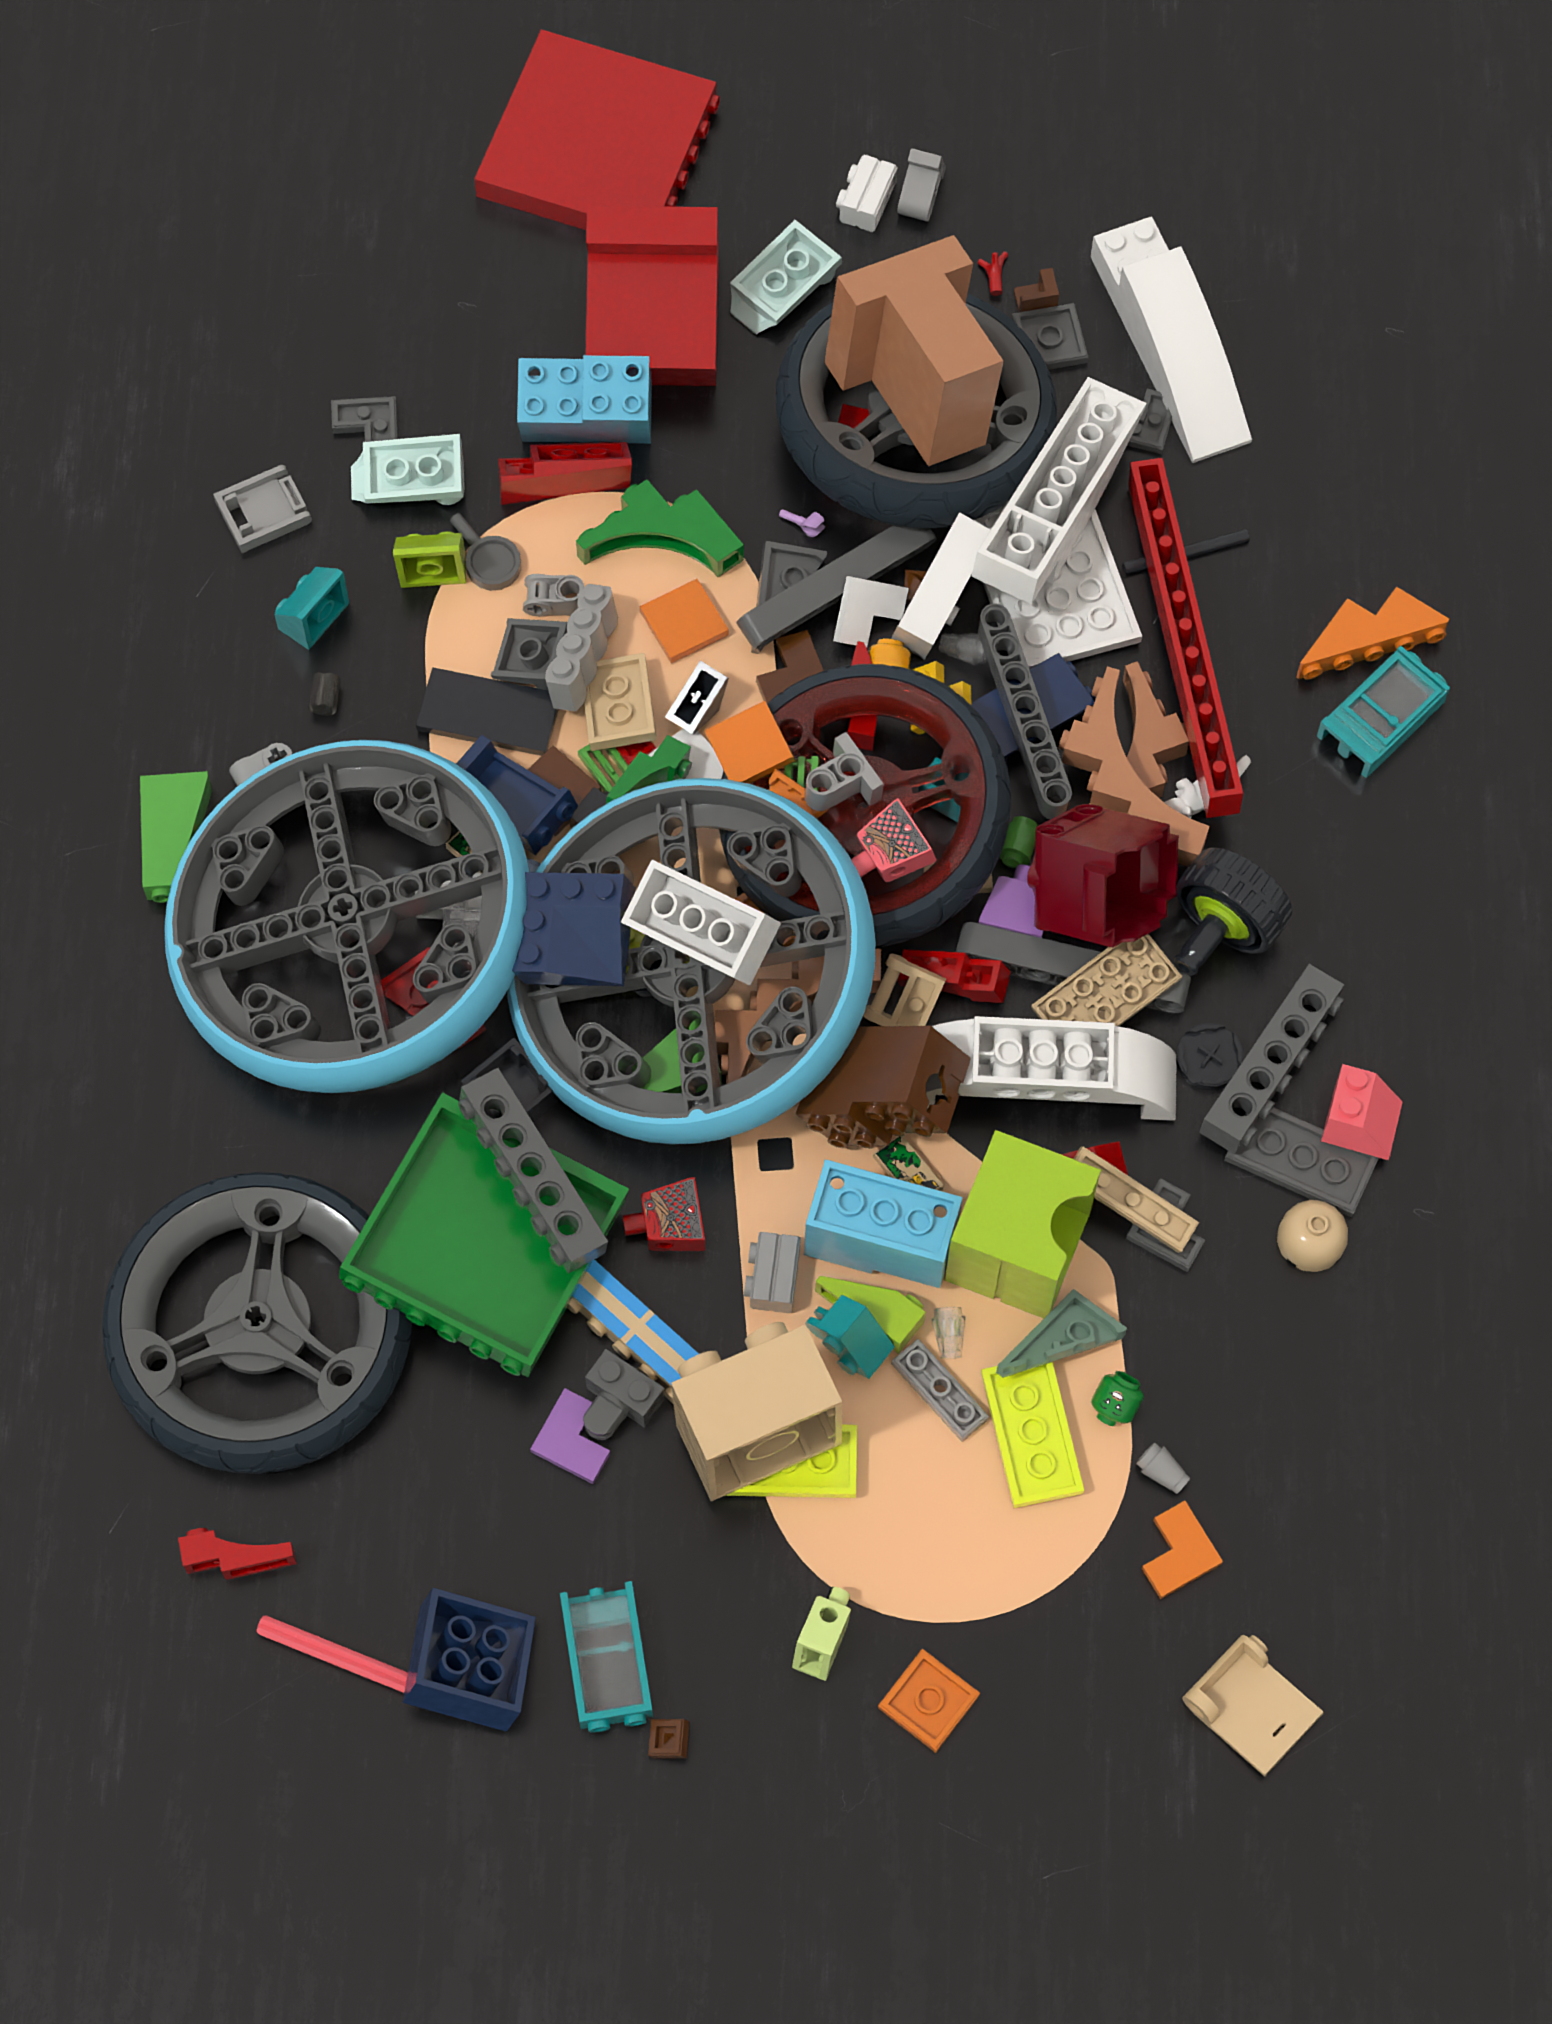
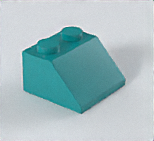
[274,567,350,650]

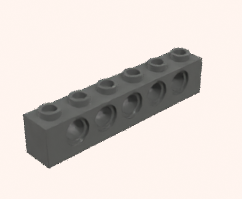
[1199,964,1344,1154]
[458,1068,608,1274]

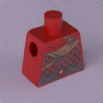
[623,1177,706,1251]

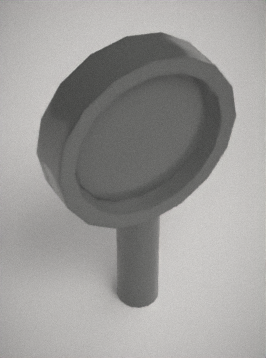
[450,513,521,591]

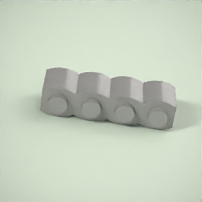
[545,584,618,711]

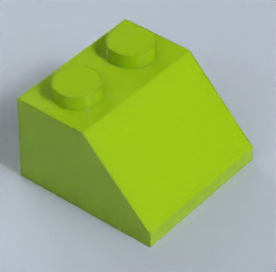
[393,531,466,588]

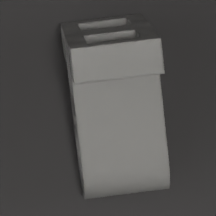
[897,148,946,222]
[805,732,884,811]

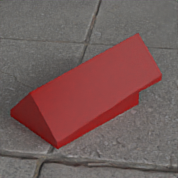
[498,442,632,505]

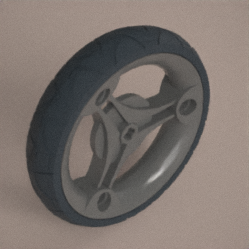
[775,294,1057,528]
[102,1172,412,1474]

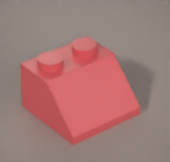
[1321,1064,1403,1160]

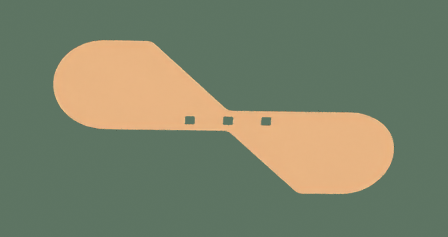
[425,492,1132,1623]

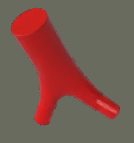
[978,252,1008,296]

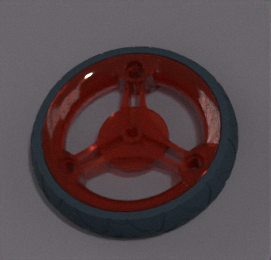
[719,664,1011,947]

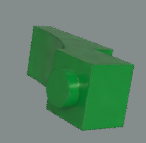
[606,735,692,804]

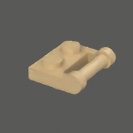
[863,954,946,1026]

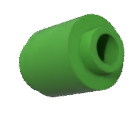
[1000,816,1038,868]

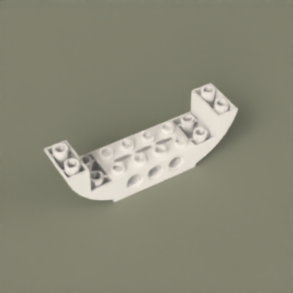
[926,1016,1176,1121]

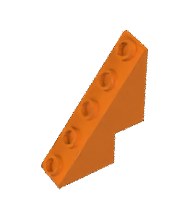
[1296,587,1450,679]

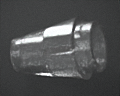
[939,633,987,666]
[931,1307,966,1359]

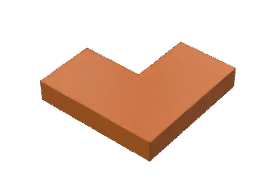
[1142,1501,1223,1600]

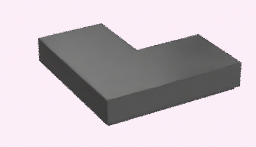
[1127,388,1172,454]
[331,396,398,442]
[1126,1178,1205,1272]

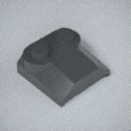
[491,618,567,691]

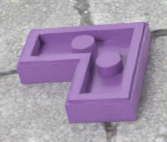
[530,1388,610,1485]

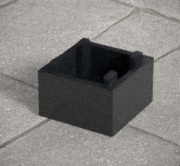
[461,1038,560,1123]

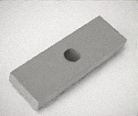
[891,1339,989,1442]

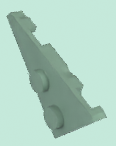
[996,1289,1127,1378]

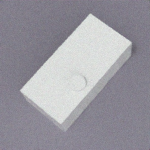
[891,512,991,660]
[621,860,781,986]

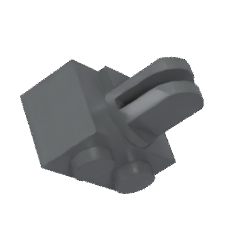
[583,1349,665,1440]

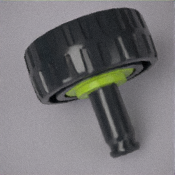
[1174,848,1292,976]

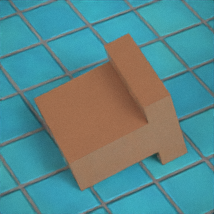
[824,235,1003,466]

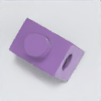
[979,865,1043,938]

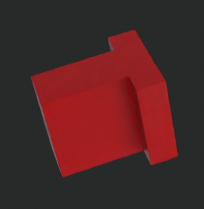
[586,205,719,386]

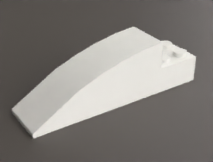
[1091,216,1252,463]
[971,377,1147,604]

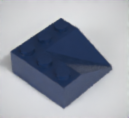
[512,872,636,986]
[402,1588,536,1732]

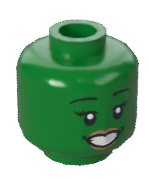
[1091,1371,1144,1426]

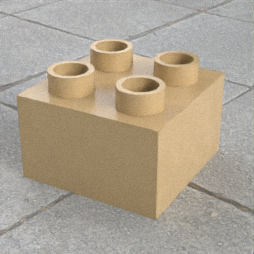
[671,1322,842,1501]

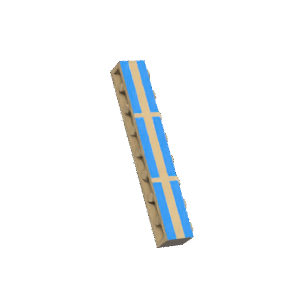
[567,1260,699,1404]

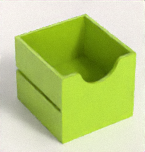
[945,1130,1101,1319]

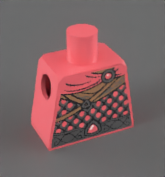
[851,798,937,882]

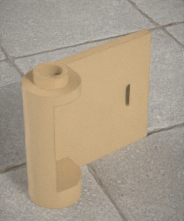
[1182,1635,1323,1777]

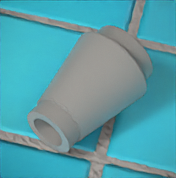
[1136,1442,1190,1494]

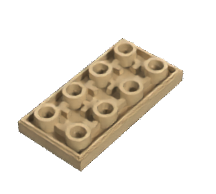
[1031,934,1182,1026]

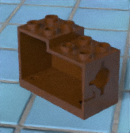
[796,1026,971,1149]

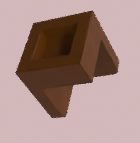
[1014,268,1059,312]

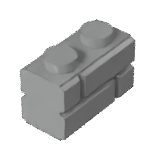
[744,1232,801,1313]

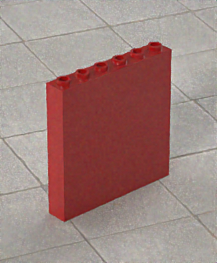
[474,29,720,230]

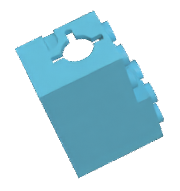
[517,355,652,443]
[804,1159,963,1288]

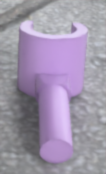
[779,509,825,537]

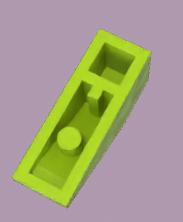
[815,1276,926,1354]

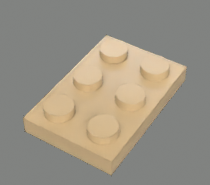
[584,653,657,751]

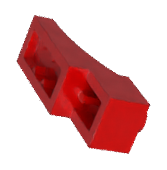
[897,950,1011,1003]
[178,1528,297,1580]

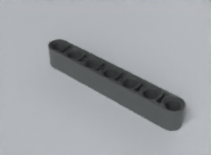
[736,525,937,650]
[978,603,1072,820]
[955,922,1191,1013]

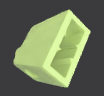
[792,1587,851,1681]

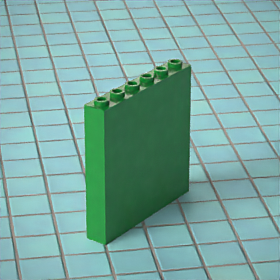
[339,1092,629,1377]

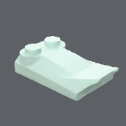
[730,220,842,334]
[351,434,465,505]

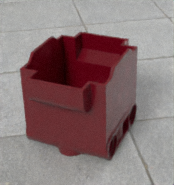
[1027,804,1179,948]

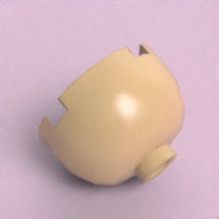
[1277,1200,1348,1272]

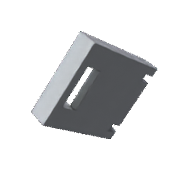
[213,465,312,553]

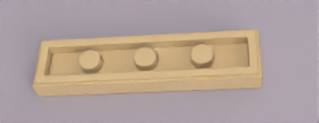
[1073,1146,1199,1253]

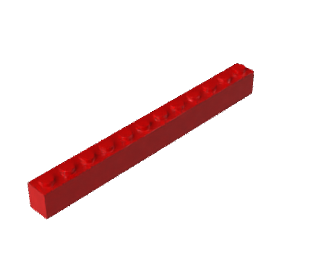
[1128,458,1243,818]

